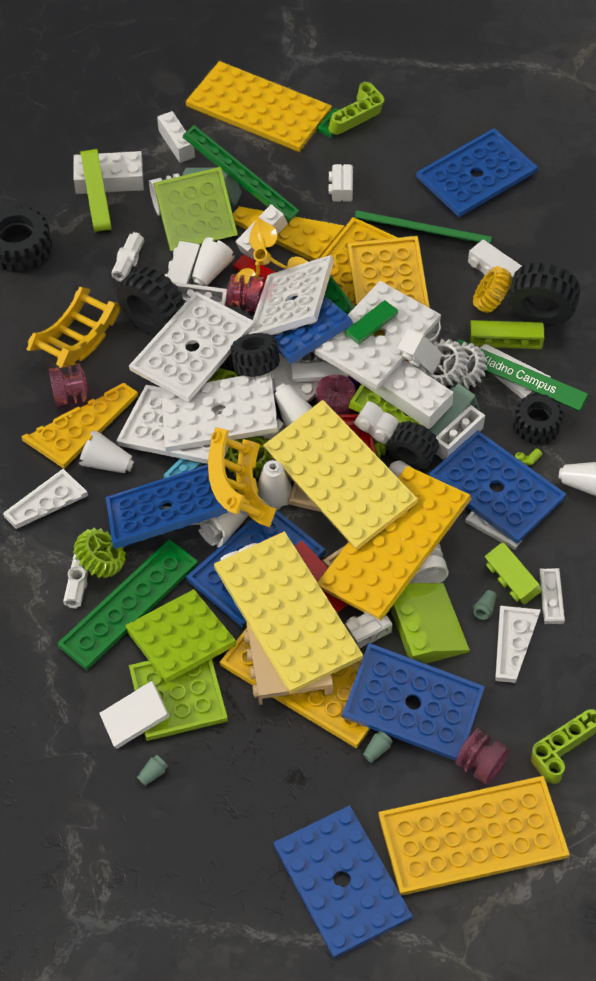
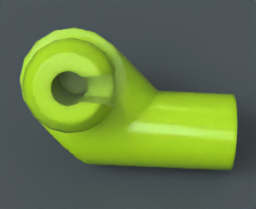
[515,449,542,466]

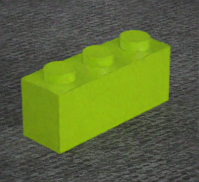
[484,542,543,605]

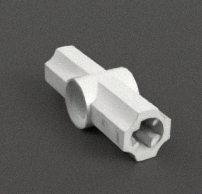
[111,232,144,282]
[63,554,88,608]

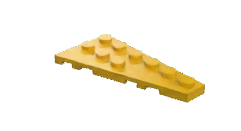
[233,206,344,261]
[21,383,138,469]

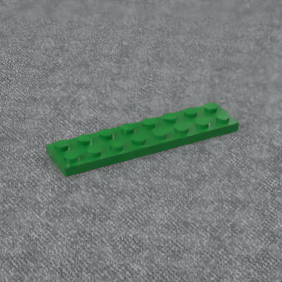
[57,539,198,671]

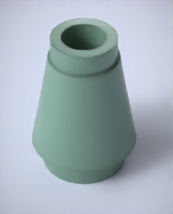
[474,590,497,620]
[363,732,393,763]
[137,755,168,786]

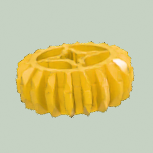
[473,266,512,313]

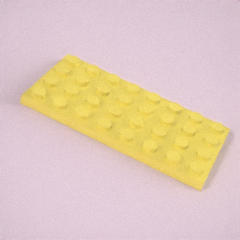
[263,400,418,550]
[214,531,363,694]

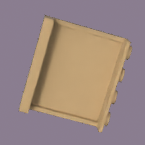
[243,623,333,705]

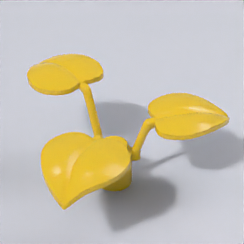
[233,218,308,297]

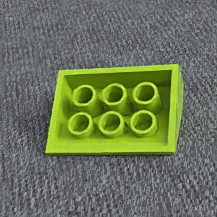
[390,583,470,664]

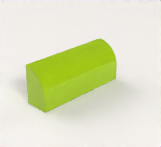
[470,320,544,349]

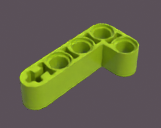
[329,82,384,135]
[531,709,596,784]

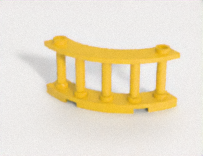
[26,287,122,367]
[208,427,276,528]

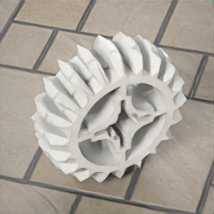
[425,339,469,388]
[439,342,488,390]

